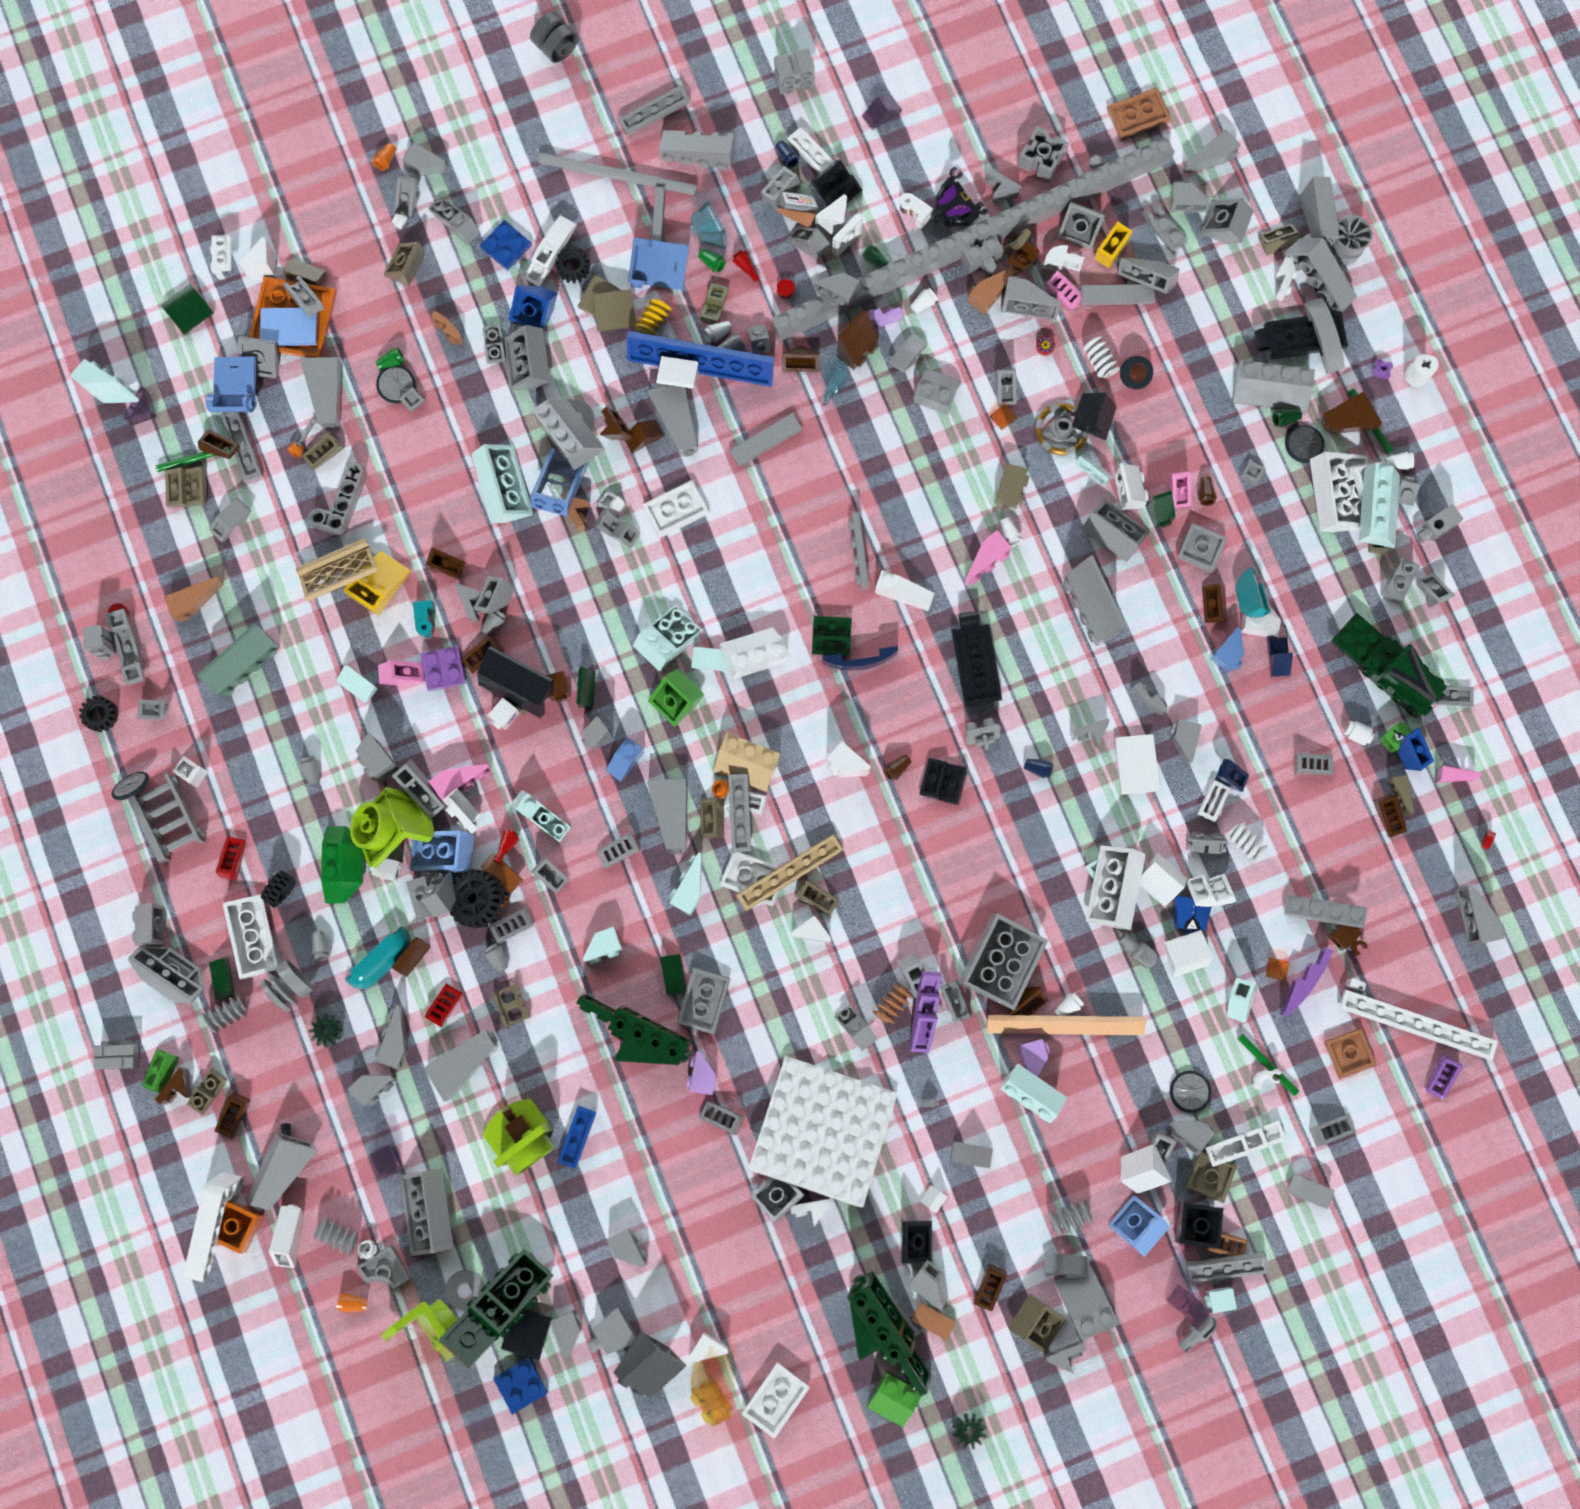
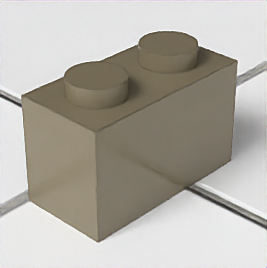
[995,463,1030,509]

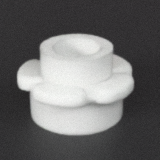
[392,212,408,230]
[357,1240,377,1260]

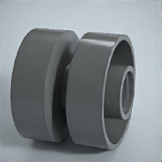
[530,11,579,63]

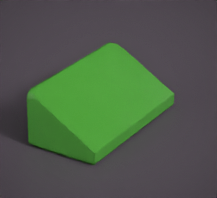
[141,1049,179,1093]

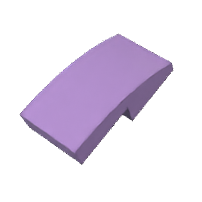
[867,307,903,327]

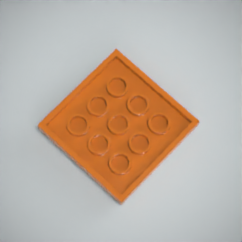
[249,276,337,358]

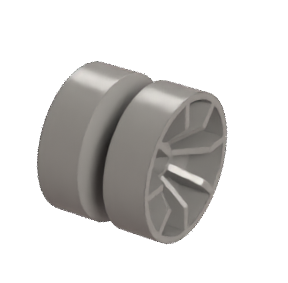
[1329,215,1373,265]

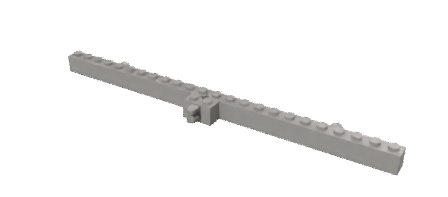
[771,136,1175,342]

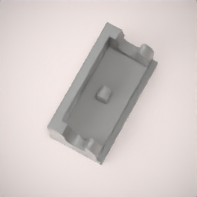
[760,166,801,212]
[940,980,972,1024]

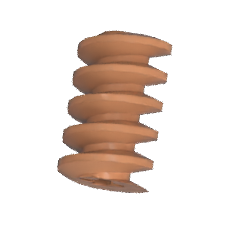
[872,981,914,1025]

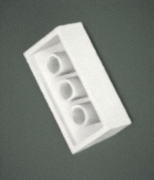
[1086,845,1146,930]

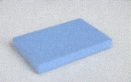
[260,308,318,346]

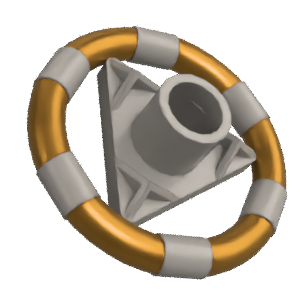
[1035,403,1089,455]

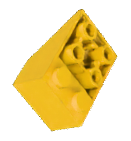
[343,550,412,617]

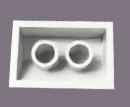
[720,628,789,680]

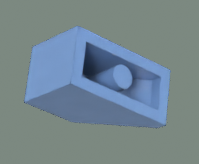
[1211,627,1244,673]
[606,737,644,782]

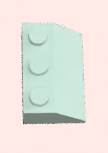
[1000,1064,1067,1123]

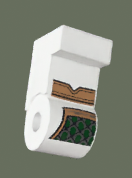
[899,193,933,229]

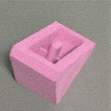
[1167,471,1191,508]

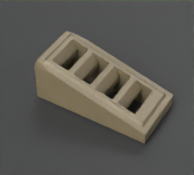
[302,432,345,470]
[1388,775,1415,816]
[794,880,839,916]

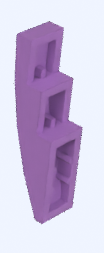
[1280,947,1334,1017]
[910,971,942,1053]

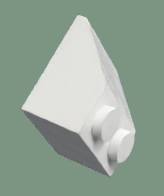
[1114,464,1148,511]
[826,742,871,777]

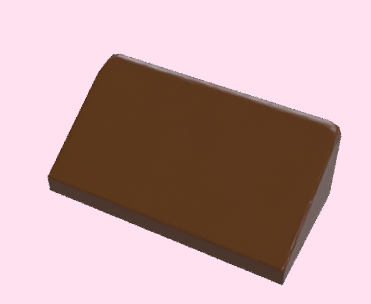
[1202,583,1227,623]
[392,937,430,977]

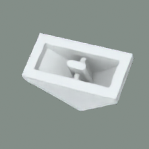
[173,756,208,788]
[792,916,831,943]
[688,1332,729,1363]

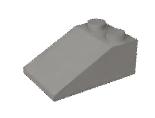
[1001,276,1061,321]
[1455,884,1505,946]
[1054,1265,1119,1341]

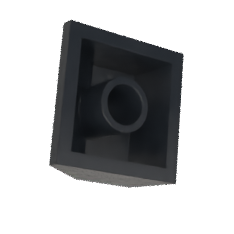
[1175,1201,1224,1249]

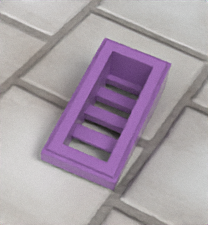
[1425,1054,1463,1100]

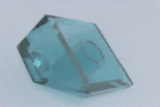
[689,201,727,248]

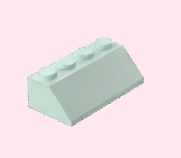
[471,444,533,523]
[1359,463,1400,548]

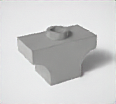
[406,876,432,920]

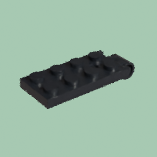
[1254,311,1348,360]
[951,610,1002,707]

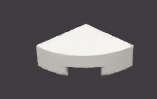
[1345,978,1366,992]

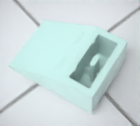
[70,359,139,403]
[633,605,703,671]

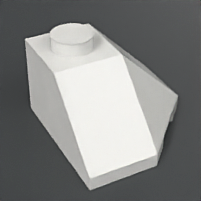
[1241,606,1281,638]

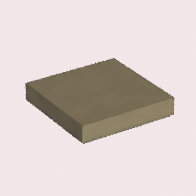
[1185,1152,1237,1203]

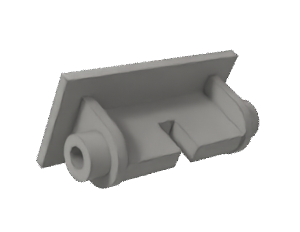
[1186,832,1229,854]

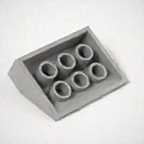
[1063,555,1125,646]
[958,913,1048,1011]

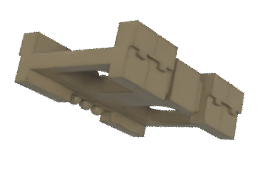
[492,983,531,1027]

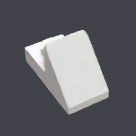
[791,1198,830,1227]

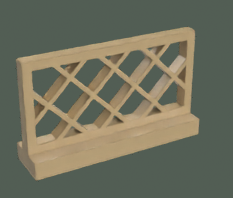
[295,538,378,602]

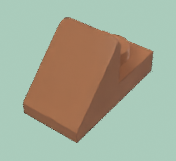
[560,494,590,533]

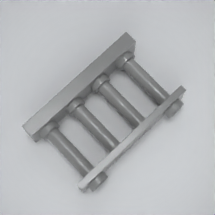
[127,773,206,864]

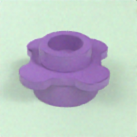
[1372,359,1393,379]

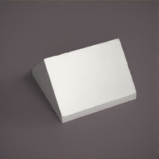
[815,194,847,236]
[238,237,276,280]
[656,356,699,388]
[1140,853,1187,907]
[1164,930,1213,977]
[1121,1144,1172,1194]

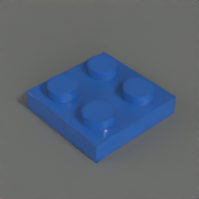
[479,220,532,271]
[493,1357,548,1414]

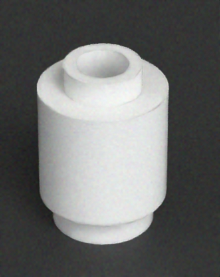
[1344,720,1375,746]

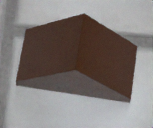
[624,420,665,454]

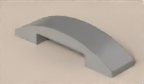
[1304,298,1345,374]
[105,609,145,686]

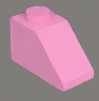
[378,660,424,685]

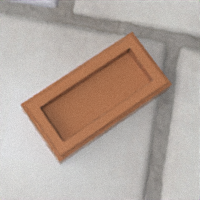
[911,1302,956,1340]

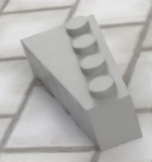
[659,130,735,171]

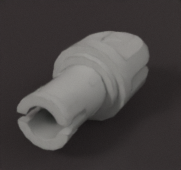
[1118,932,1157,968]
[1178,1315,1217,1353]

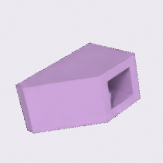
[687,1052,717,1095]

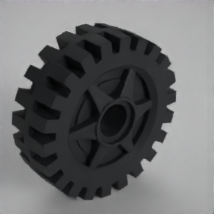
[449,869,505,928]

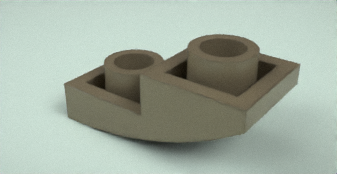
[187,1069,228,1115]

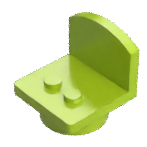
[350,787,434,868]
[483,1099,555,1176]
[380,1299,458,1362]

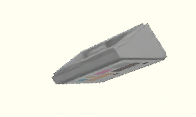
[778,191,819,213]

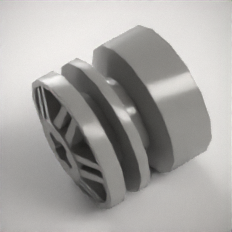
[260,960,314,1013]

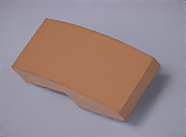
[431,311,464,346]

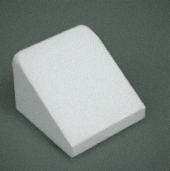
[596,490,625,517]

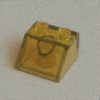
[690,1375,733,1427]

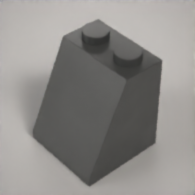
[613,1331,686,1398]

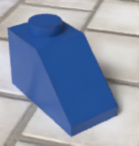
[1398,728,1434,771]

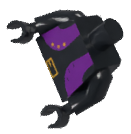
[930,167,988,227]

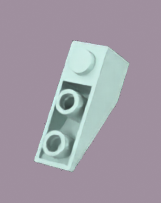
[510,790,571,843]
[669,852,702,916]

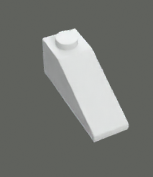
[875,570,935,611]

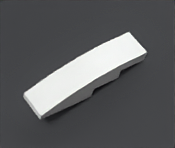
[1205,1121,1286,1167]

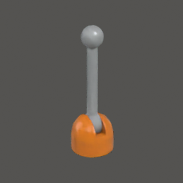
[287,417,318,458]

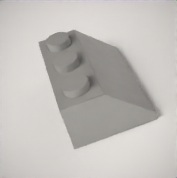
[503,325,550,391]
[1081,499,1150,562]

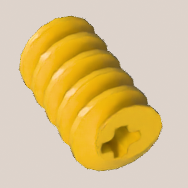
[634,299,672,335]

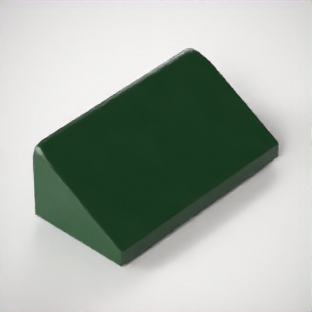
[576,667,595,708]
[660,954,686,996]
[209,958,236,1001]

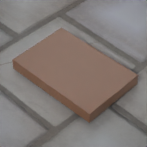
[1106,88,1171,140]

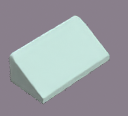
[1076,454,1113,486]
[691,647,729,671]
[336,665,378,704]

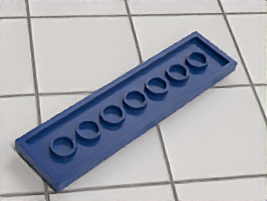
[626,331,775,387]

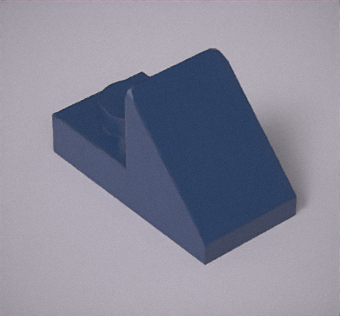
[1267,637,1293,677]
[1215,759,1249,792]

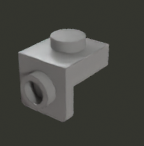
[747,324,771,354]
[1398,475,1420,506]
[137,699,168,721]

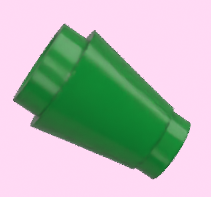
[698,249,726,273]
[375,347,405,371]

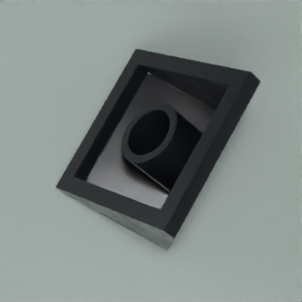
[1071,393,1117,440]
[901,1220,932,1263]

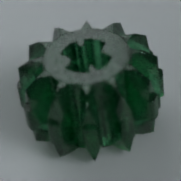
[308,1014,343,1047]
[952,1413,987,1449]

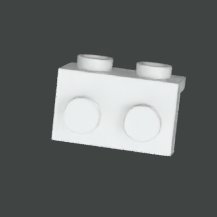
[210,235,232,279]
[442,788,480,834]

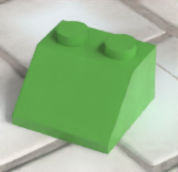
[648,668,704,727]
[867,1370,921,1427]

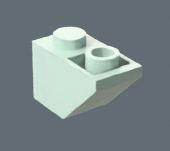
[583,927,623,965]
[1227,977,1259,1023]

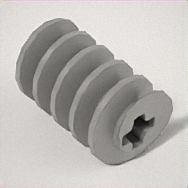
[202,993,248,1033]
[1048,1199,1092,1236]
[313,1217,358,1257]

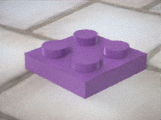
[420,646,466,691]

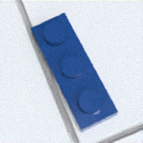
[557,1105,597,1169]

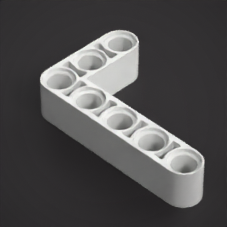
[184,1172,244,1283]

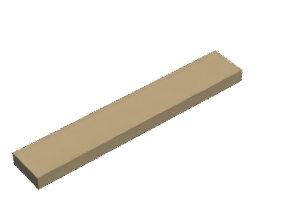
[736,834,843,912]

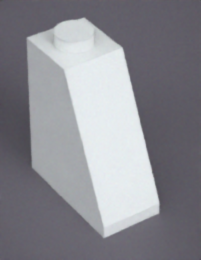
[269,1204,304,1268]

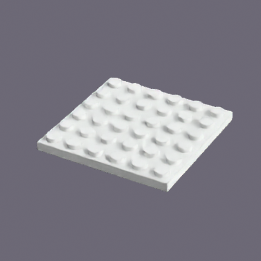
[748,1056,898,1208]

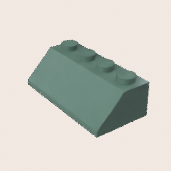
[197,623,280,699]

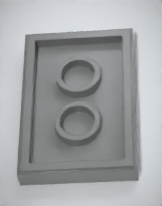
[676,967,731,1035]

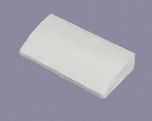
[222,894,278,980]

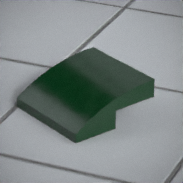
[161,284,214,335]
[812,616,852,657]

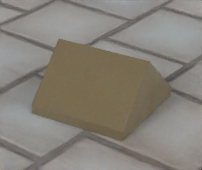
[384,242,425,287]

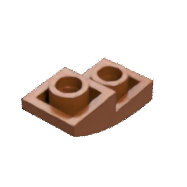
[480,853,523,894]

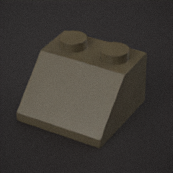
[1008,1294,1067,1353]

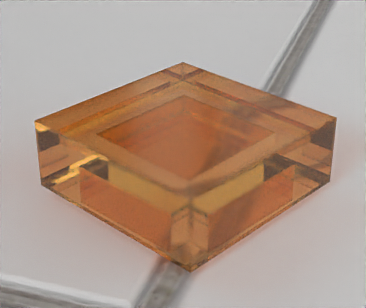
[990,404,1016,431]
[1265,957,1289,981]

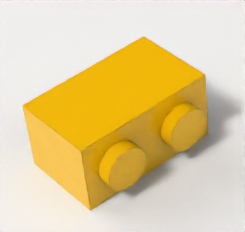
[1094,221,1133,269]

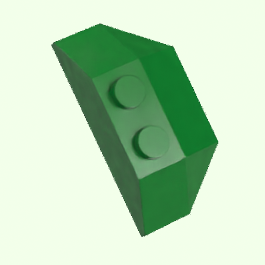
[321,826,364,904]

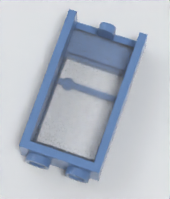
[531,448,587,516]

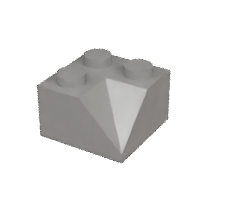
[355,733,399,783]

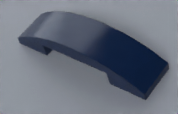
[822,646,899,671]

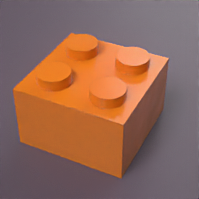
[217,1199,264,1254]

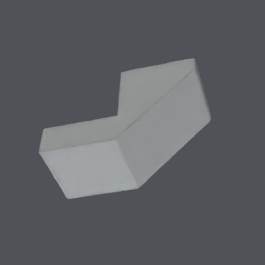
[594,509,641,548]

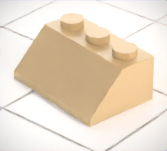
[713,733,781,792]

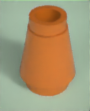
[372,143,397,171]
[337,1292,367,1313]

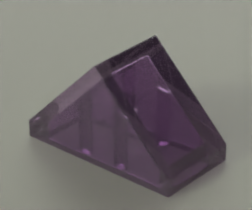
[862,96,902,131]
[123,386,157,425]
[1166,1285,1210,1328]

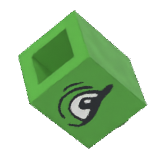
[1379,721,1412,753]

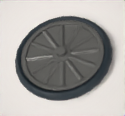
[1285,425,1324,463]

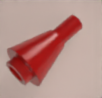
[732,250,760,283]
[493,829,520,864]

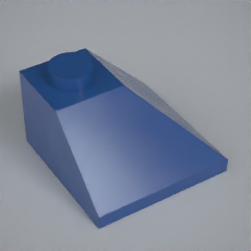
[508,285,558,331]

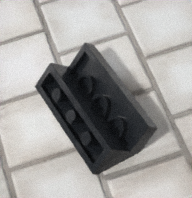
[477,646,554,718]

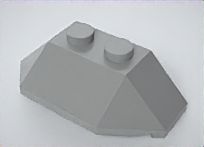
[128,945,204,1003]

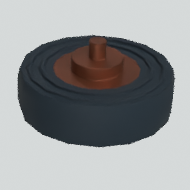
[1120,356,1154,390]

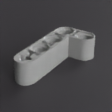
[309,462,367,535]

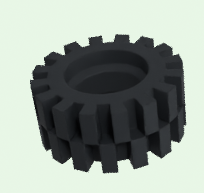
[555,247,590,284]
[79,696,118,732]
[260,870,296,908]

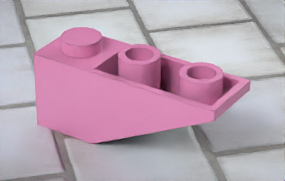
[964,531,1012,586]
[429,764,492,800]

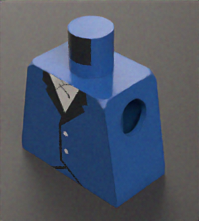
[1172,896,1212,935]

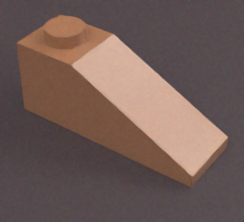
[967,267,1019,315]
[164,576,224,622]

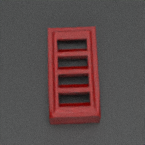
[215,837,246,880]
[424,983,463,1027]

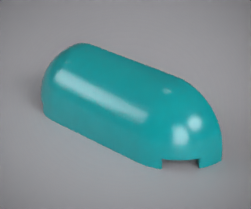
[1235,567,1271,618]
[345,926,411,989]

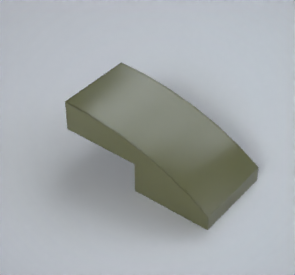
[700,283,729,324]

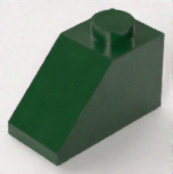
[1147,491,1176,528]

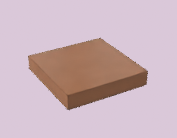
[1324,1028,1376,1079]

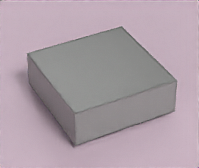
[398,386,425,413]
[1240,460,1266,486]

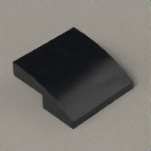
[811,159,862,206]
[919,758,968,805]
[501,1310,552,1361]

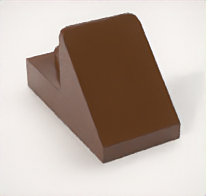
[1007,241,1040,273]
[600,406,633,440]
[425,547,465,579]
[155,1067,191,1105]

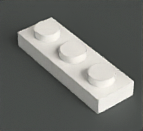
[787,127,834,174]

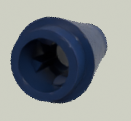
[775,140,799,168]
[1024,758,1054,779]

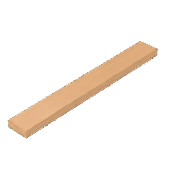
[987,1015,1146,1035]

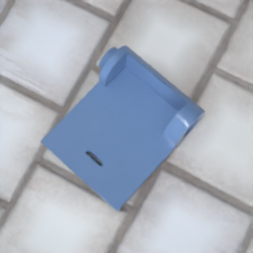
[628,237,689,291]
[206,357,257,412]

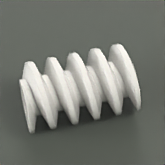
[1083,336,1121,378]
[1405,354,1438,387]
[1224,822,1268,864]

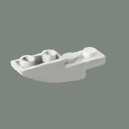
[524,215,577,286]
[1274,233,1312,301]

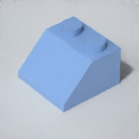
[1108,1195,1170,1257]

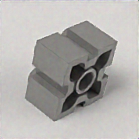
[774,48,815,95]
[1017,126,1069,182]

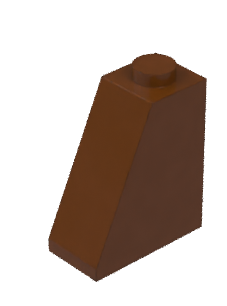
[1321,391,1383,434]

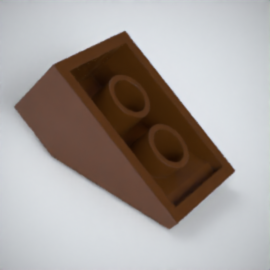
[837,309,879,371]

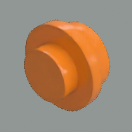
[712,780,729,799]

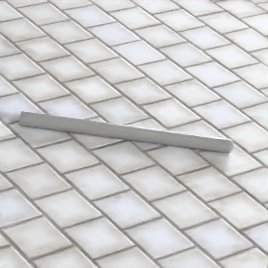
[538,153,697,196]

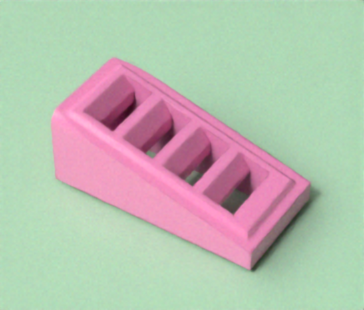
[1044,271,1081,311]
[1435,766,1482,783]

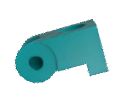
[413,600,435,638]

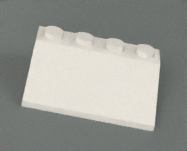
[1310,452,1368,532]

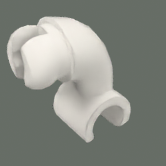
[1252,1069,1282,1089]

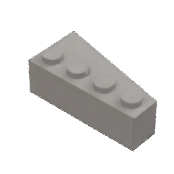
[1285,238,1357,312]

